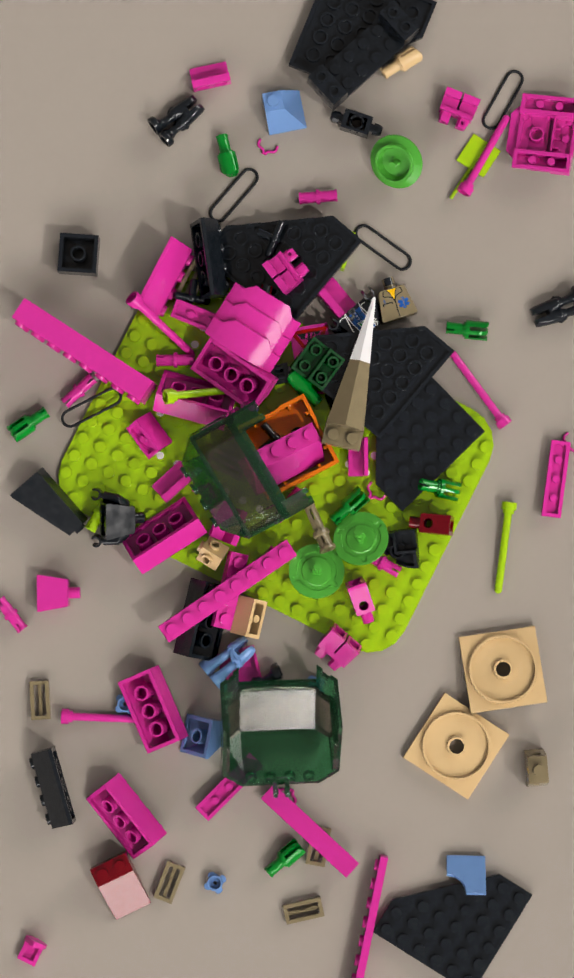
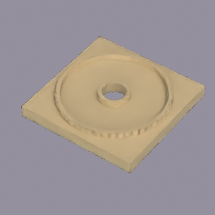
[459,626,547,714]
[403,692,509,799]

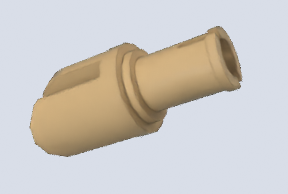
[380,46,423,79]

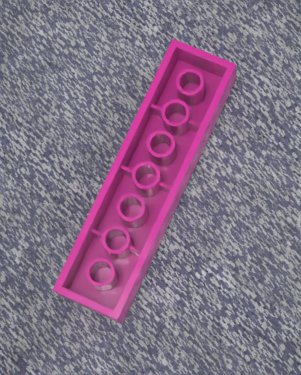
[12,298,157,405]

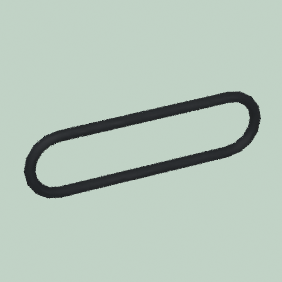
[482,70,524,130]
[209,168,259,222]
[355,224,412,271]
[61,387,122,428]

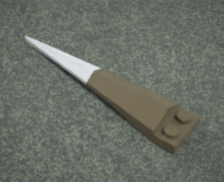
[321,296,376,452]

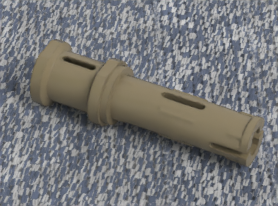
[301,496,336,554]

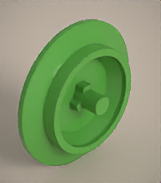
[370,134,423,188]
[333,512,389,565]
[289,544,345,599]

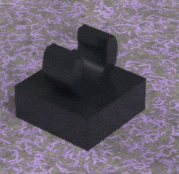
[271,363,289,386]

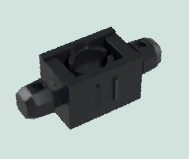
[330,108,383,139]

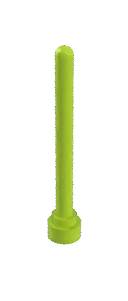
[162,387,225,404]
[494,501,517,593]

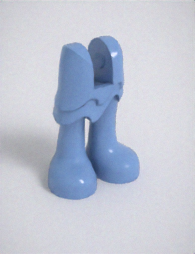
[199,636,256,691]

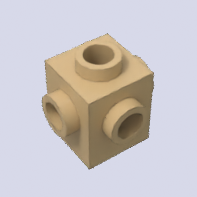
[196,536,229,571]

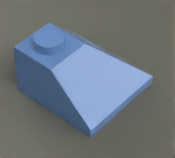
[262,90,307,135]
[180,714,229,759]

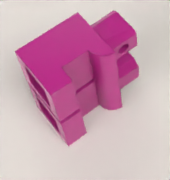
[438,86,481,132]
[262,248,310,295]
[314,623,362,671]

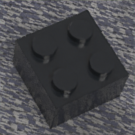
[57,233,100,277]

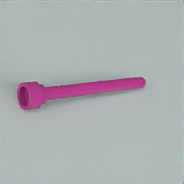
[457,115,510,197]
[126,291,194,354]
[450,351,512,430]
[61,709,134,724]

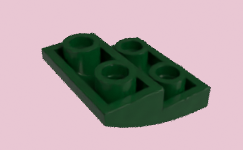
[290,336,345,391]

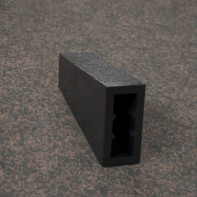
[10,467,88,536]

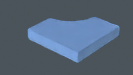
[446,855,486,895]

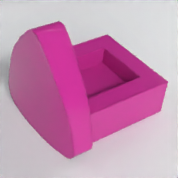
[17,935,47,967]

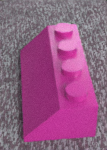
[138,236,194,317]
[190,337,279,412]
[153,370,235,430]
[241,423,325,494]
[122,497,208,574]
[117,665,189,754]
[86,773,167,859]

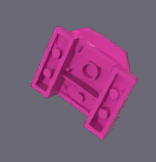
[506,93,574,176]
[205,282,301,373]

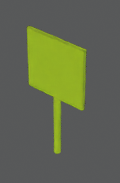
[450,134,501,199]

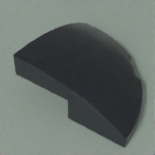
[384,528,419,569]

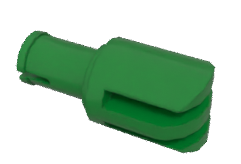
[216,134,239,177]
[446,320,489,341]
[287,369,323,407]
[7,407,50,443]
[418,478,462,501]
[329,486,370,525]
[264,838,306,877]

